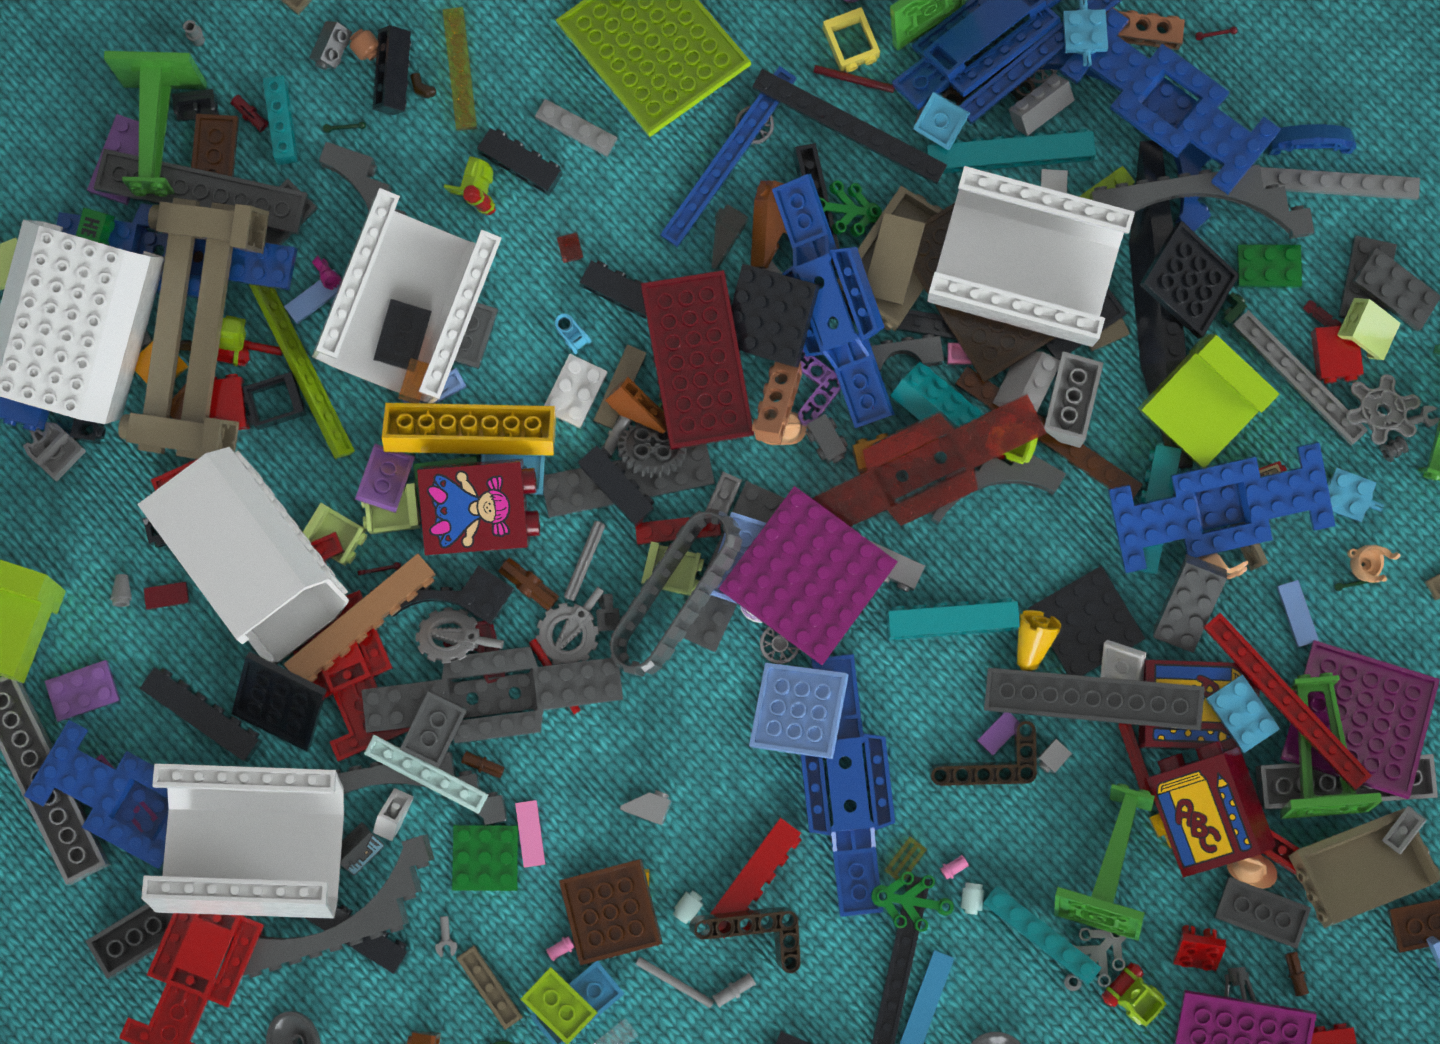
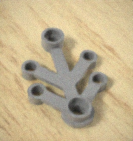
[1064,928,1126,991]

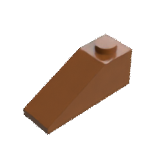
[605,377,667,434]

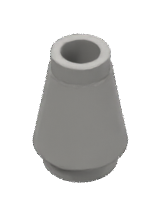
[110,574,132,607]

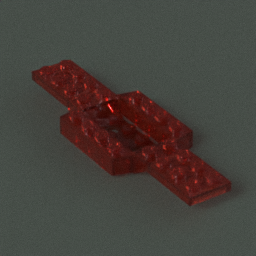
[811,394,1047,527]

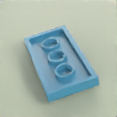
[530,961,625,1044]

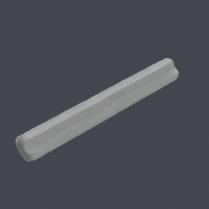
[564,521,605,601]

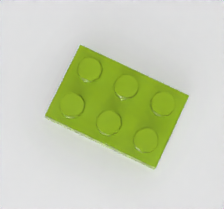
[520,967,598,1044]

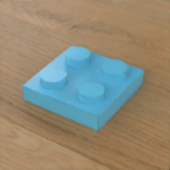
[913,92,970,150]

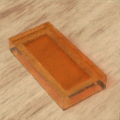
[398,358,429,403]

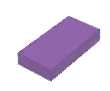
[977,713,1018,756]

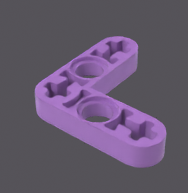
[798,350,841,426]

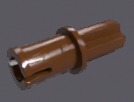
[461,751,504,778]
[1285,952,1309,996]

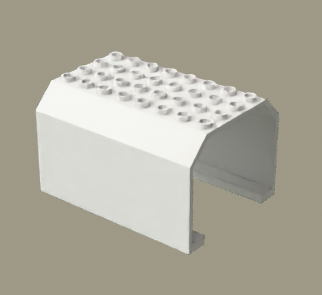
[927,166,1135,347]
[312,188,501,404]
[0,219,165,424]
[137,447,349,665]
[141,764,344,918]

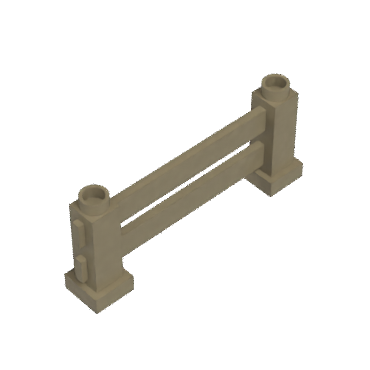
[118,198,269,459]

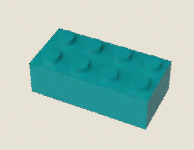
[890,362,985,450]

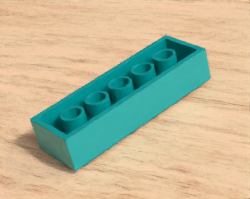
[886,598,1020,640]

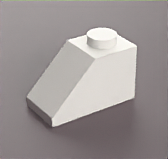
[373,788,414,841]

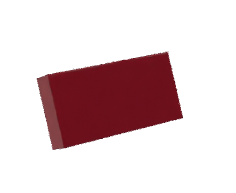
[143,582,190,610]

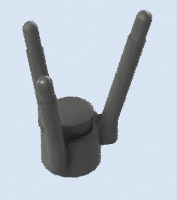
[1224,967,1257,1002]

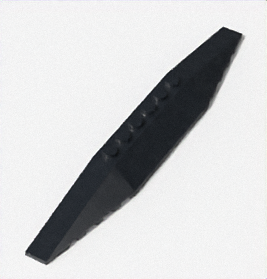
[1129,140,1193,469]

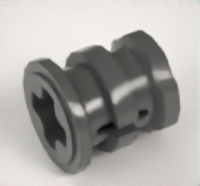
[1380,436,1409,463]

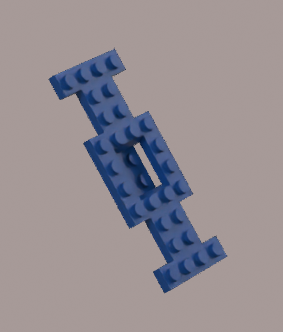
[1060,8,1281,195]
[1108,442,1336,573]
[24,720,169,869]

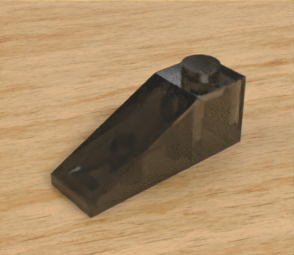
[712,204,748,272]

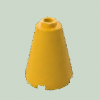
[1017,610,1061,671]

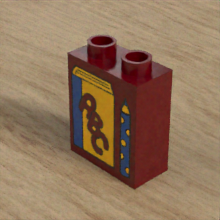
[1138,660,1260,751]
[1146,740,1276,878]

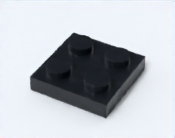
[455,565,515,625]

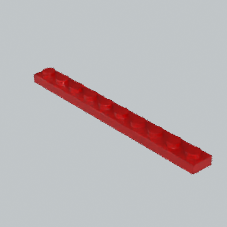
[1204,613,1372,791]

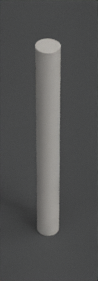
[636,957,714,1008]

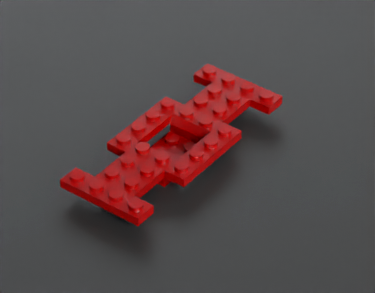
[293,532,410,762]
[119,913,264,1044]

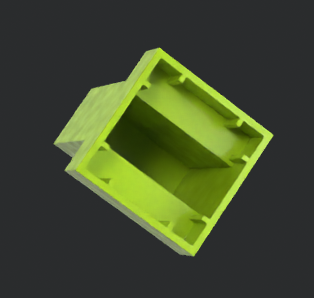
[1137,334,1279,468]
[0,560,66,683]

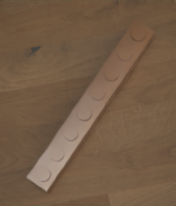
[284,553,436,682]

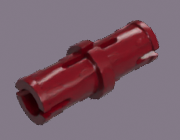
[230,94,269,132]

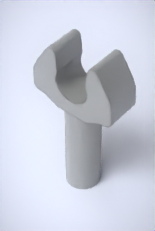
[1407,405,1440,428]
[435,916,458,957]

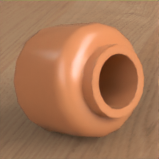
[350,29,378,61]

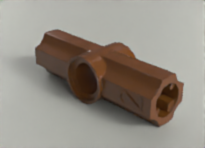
[498,557,559,611]

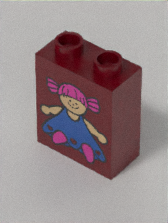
[417,458,540,555]

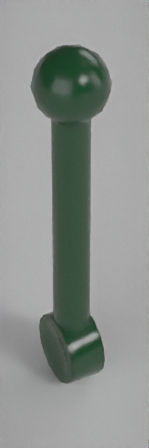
[323,121,366,133]
[1334,580,1377,591]

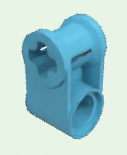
[555,314,592,355]

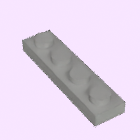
[535,99,618,157]

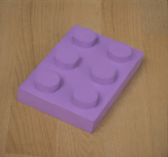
[355,444,415,513]
[45,660,121,722]

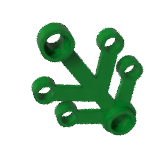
[819,180,882,237]
[871,871,954,932]

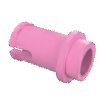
[940,855,969,880]
[546,936,575,961]

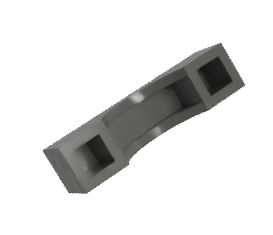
[870,334,944,372]

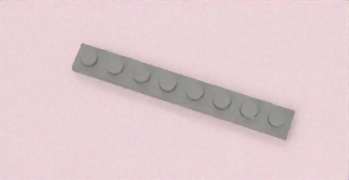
[1260,167,1420,200]
[1232,310,1368,446]

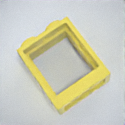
[822,7,880,72]

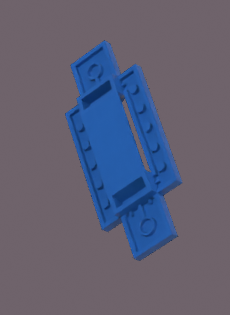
[892,0,1061,110]

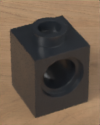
[70,418,106,444]

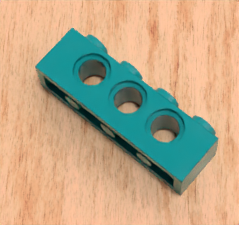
[263,75,299,165]

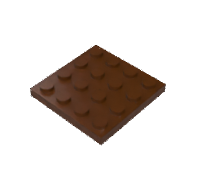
[559,859,663,965]

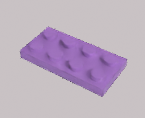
[87,114,139,206]

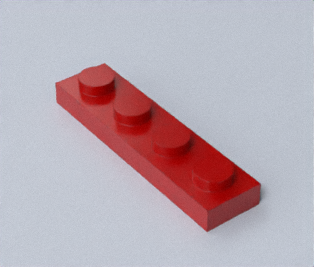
[635,517,722,545]

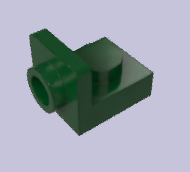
[1221,292,1247,328]

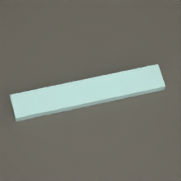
[364,735,489,814]

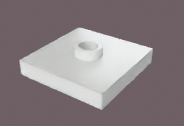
[1100,640,1146,681]

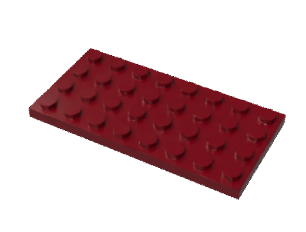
[641,270,754,450]

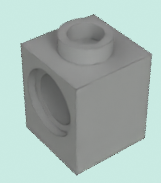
[1037,739,1072,773]

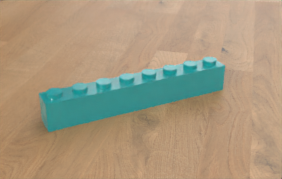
[926,129,1096,174]

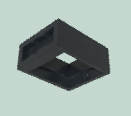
[243,372,307,430]

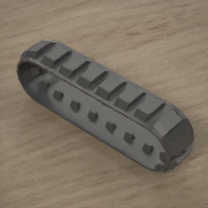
[609,508,742,677]

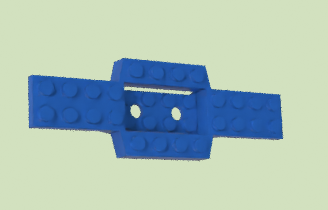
[772,174,895,429]
[56,203,298,299]
[800,654,895,917]

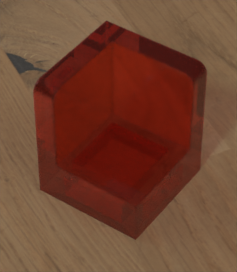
[557,232,584,263]

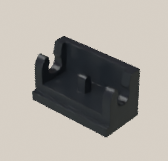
[172,89,219,122]

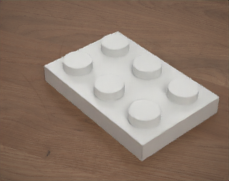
[544,354,608,429]

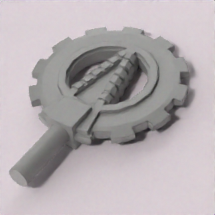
[536,586,604,665]
[416,607,504,664]

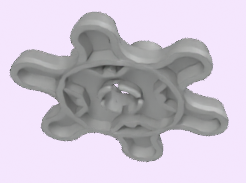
[1346,374,1421,445]

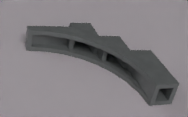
[319,142,407,216]
[930,454,1066,525]

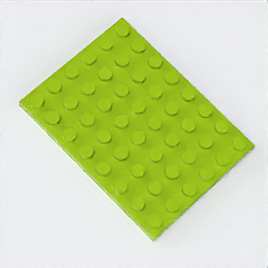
[556,0,751,137]

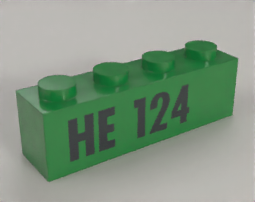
[76,207,115,245]

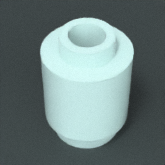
[961,883,984,915]
[673,890,703,924]

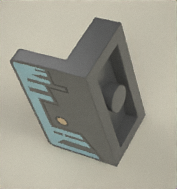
[340,822,384,875]

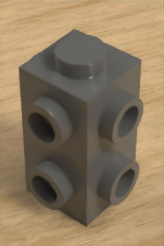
[309,21,352,70]
[805,414,848,464]

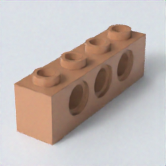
[1106,8,1185,50]
[752,361,802,445]

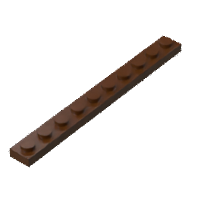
[955,367,1143,499]

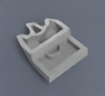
[23,422,86,481]

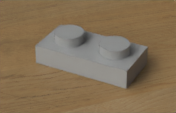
[1382,806,1427,854]

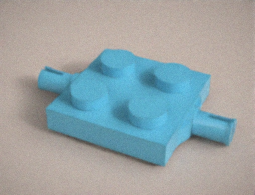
[1063,0,1108,67]
[1327,468,1384,522]

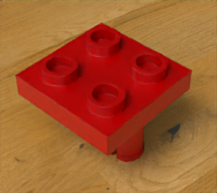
[1173,925,1226,971]

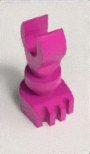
[312,255,342,290]

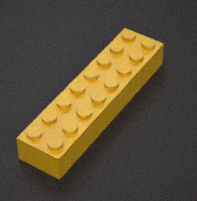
[382,403,556,456]

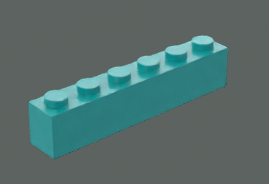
[1134,444,1182,576]
[983,886,1102,986]

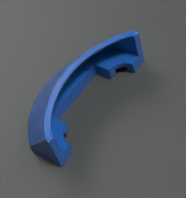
[1268,124,1356,155]

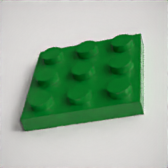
[452,825,519,891]

